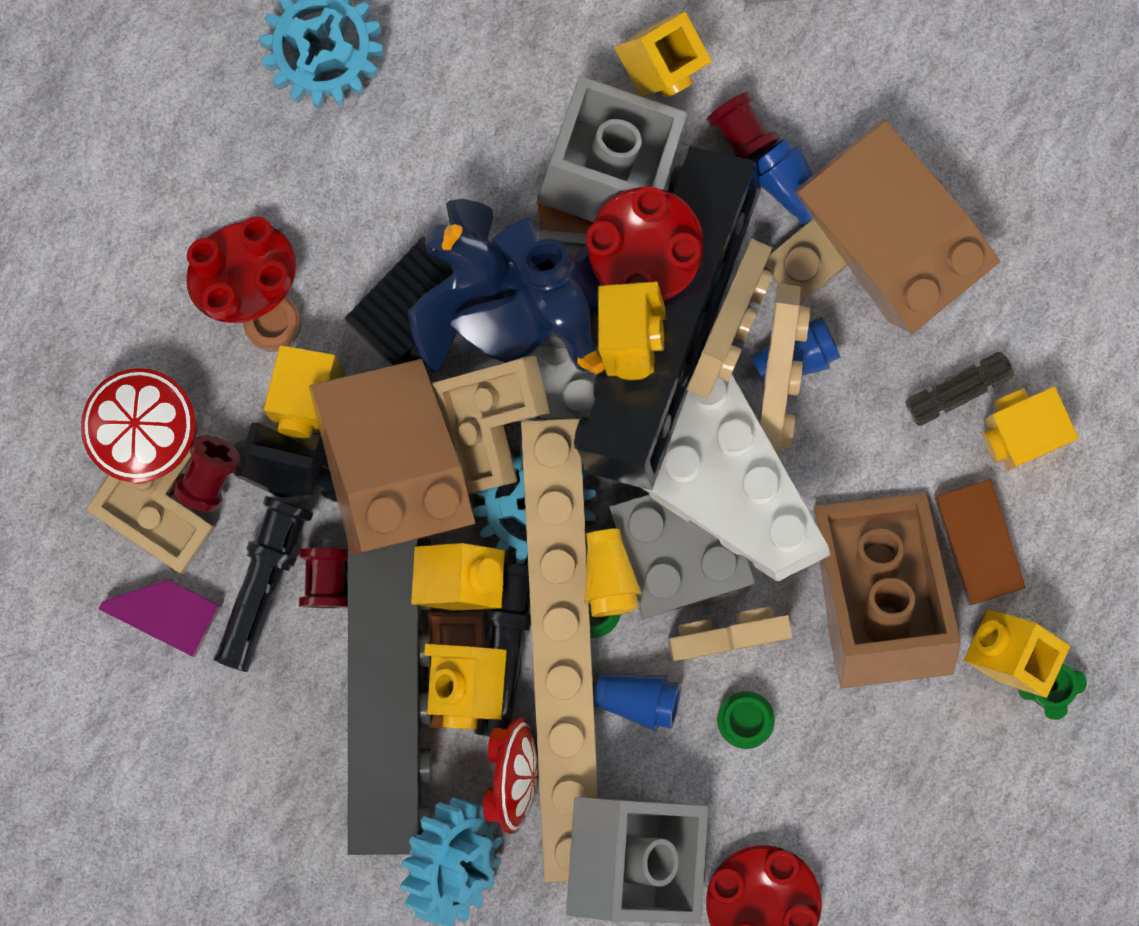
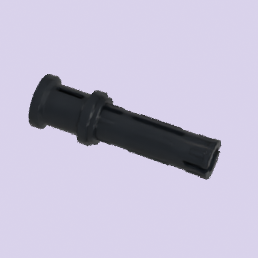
[213,495,314,672]
[474,563,531,737]

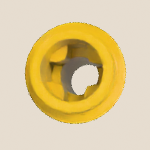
[584,529,642,617]

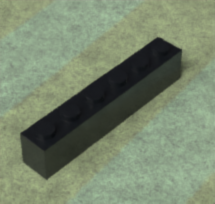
[574,146,761,490]

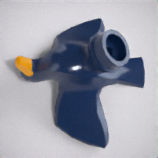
[408,198,520,371]
[450,217,605,374]

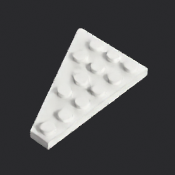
[475,334,830,582]

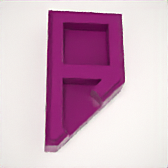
[99,580,221,657]

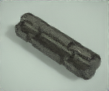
[905,352,1014,426]

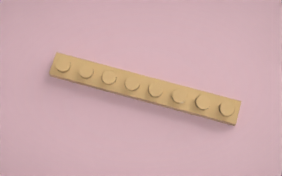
[521,417,598,883]

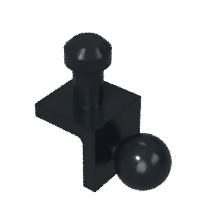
[233,422,338,502]

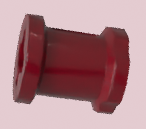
[706,91,779,160]
[173,435,241,512]
[298,548,348,609]

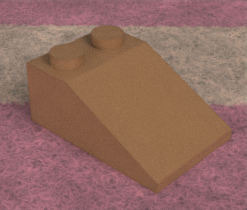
[794,119,1001,334]
[309,359,475,556]
[813,493,961,689]

